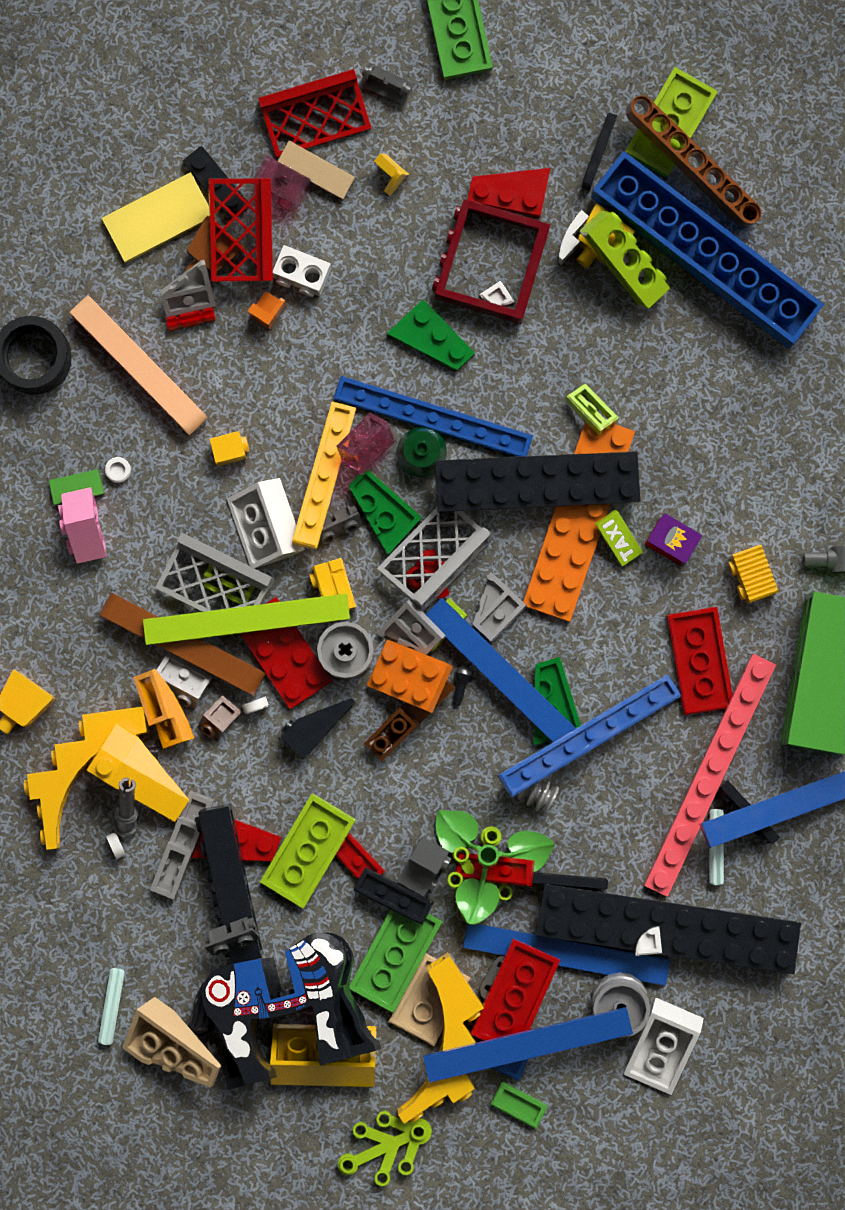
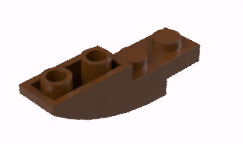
[364,680,455,761]

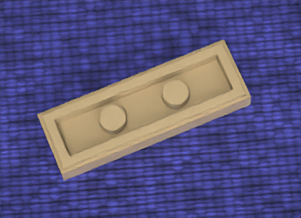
[277,141,355,200]

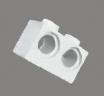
[273,245,331,297]

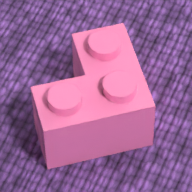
[58,487,107,564]

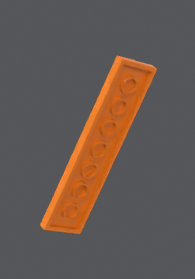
[523,422,635,622]

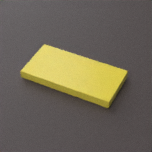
[102,172,209,263]

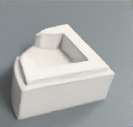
[480,281,514,306]
[635,927,662,956]

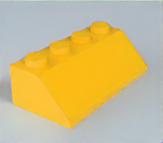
[270,1024,376,1087]

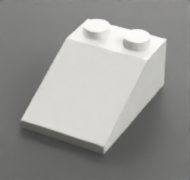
[624,998,704,1095]

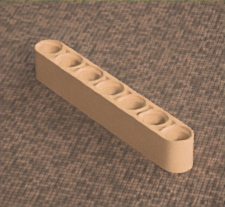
[69,295,208,436]

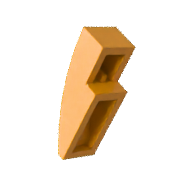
[133,669,194,749]

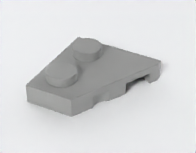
[160,260,216,317]
[473,572,527,643]
[377,599,446,655]

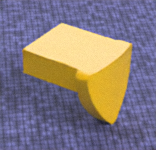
[374,153,409,196]

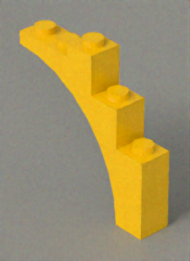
[24,707,149,850]
[397,952,484,1124]

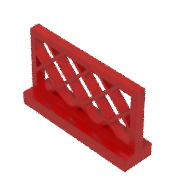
[258,69,372,158]
[208,178,273,282]

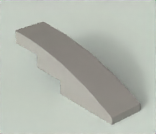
[150,791,214,900]

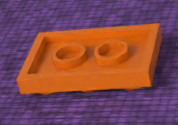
[366,639,453,713]

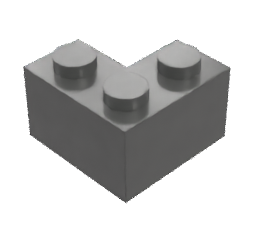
[397,836,451,896]

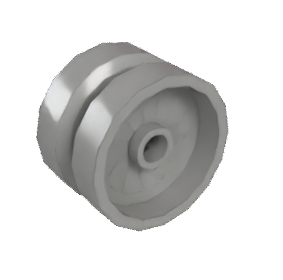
[317,622,374,680]
[592,972,651,1038]

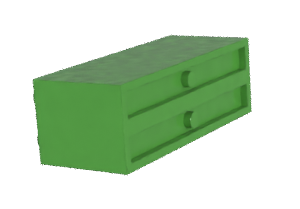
[780,591,845,757]

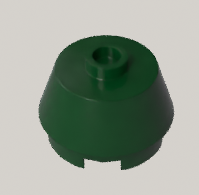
[397,427,447,477]

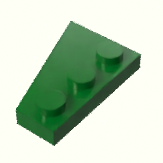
[387,299,475,371]
[348,467,422,556]
[534,657,581,745]

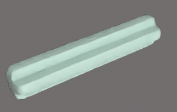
[709,809,724,885]
[98,968,125,1045]

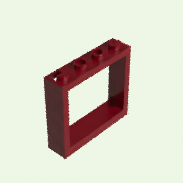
[432,199,551,324]

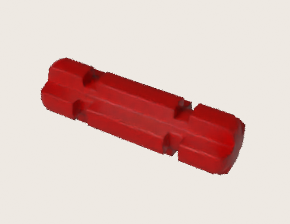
[166,307,216,331]

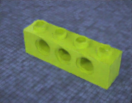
[579,211,670,309]

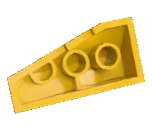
[87,723,189,822]

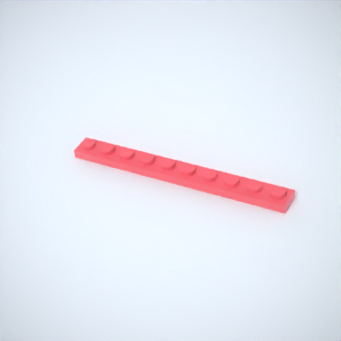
[644,654,776,897]

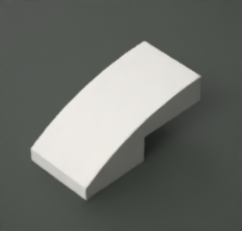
[558,210,589,265]

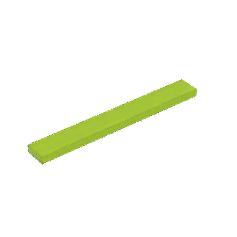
[143,593,350,645]

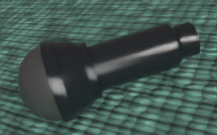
[453,666,472,705]

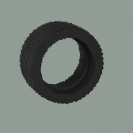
[0,316,72,395]

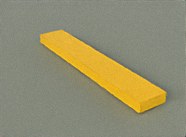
[292,402,356,550]

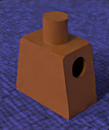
[185,215,245,272]

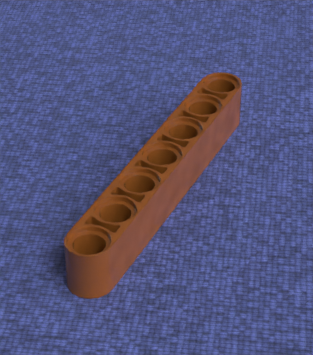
[626,95,762,228]
[99,592,266,696]

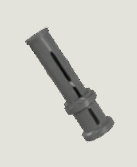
[114,778,138,837]

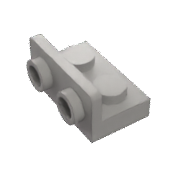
[156,651,213,709]

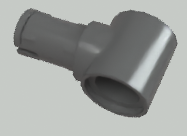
[804,546,845,574]

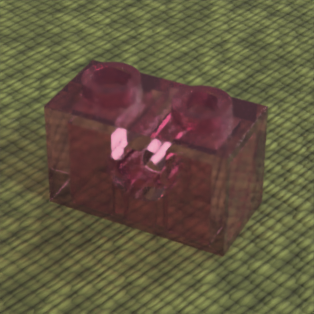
[253,155,311,211]
[336,412,395,476]

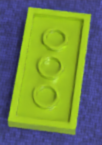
[625,67,718,178]
[260,793,357,909]

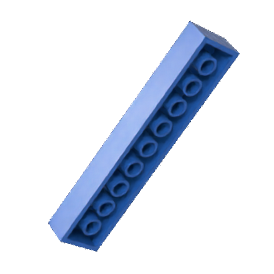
[591,151,825,349]

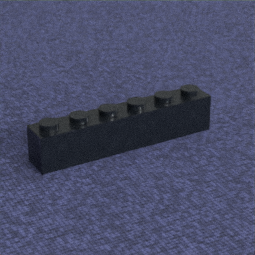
[195,803,263,964]

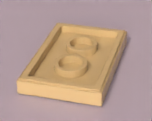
[389,953,471,1046]

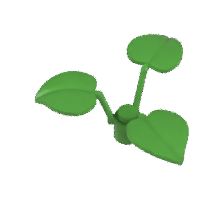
[436,810,555,924]

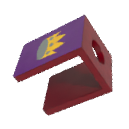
[645,513,703,567]

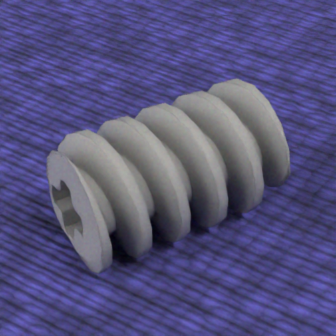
[500,780,559,815]

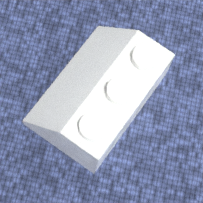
[227,478,305,569]

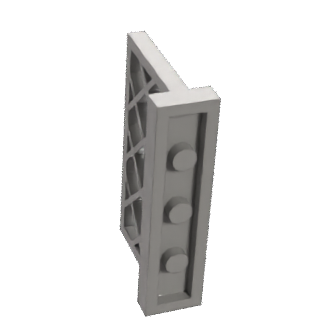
[377,507,491,612]
[155,532,275,612]

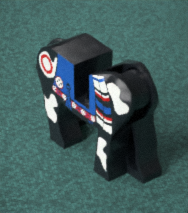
[188,932,381,1090]

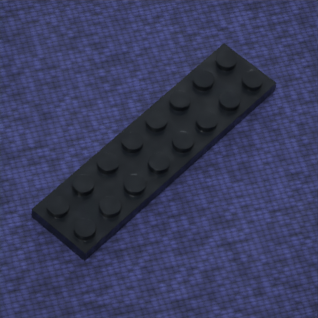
[434,451,641,512]

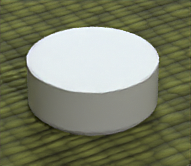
[105,457,131,483]
[242,696,269,714]
[106,833,125,859]

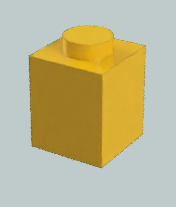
[210,431,250,466]

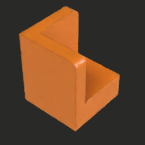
[248,292,286,330]

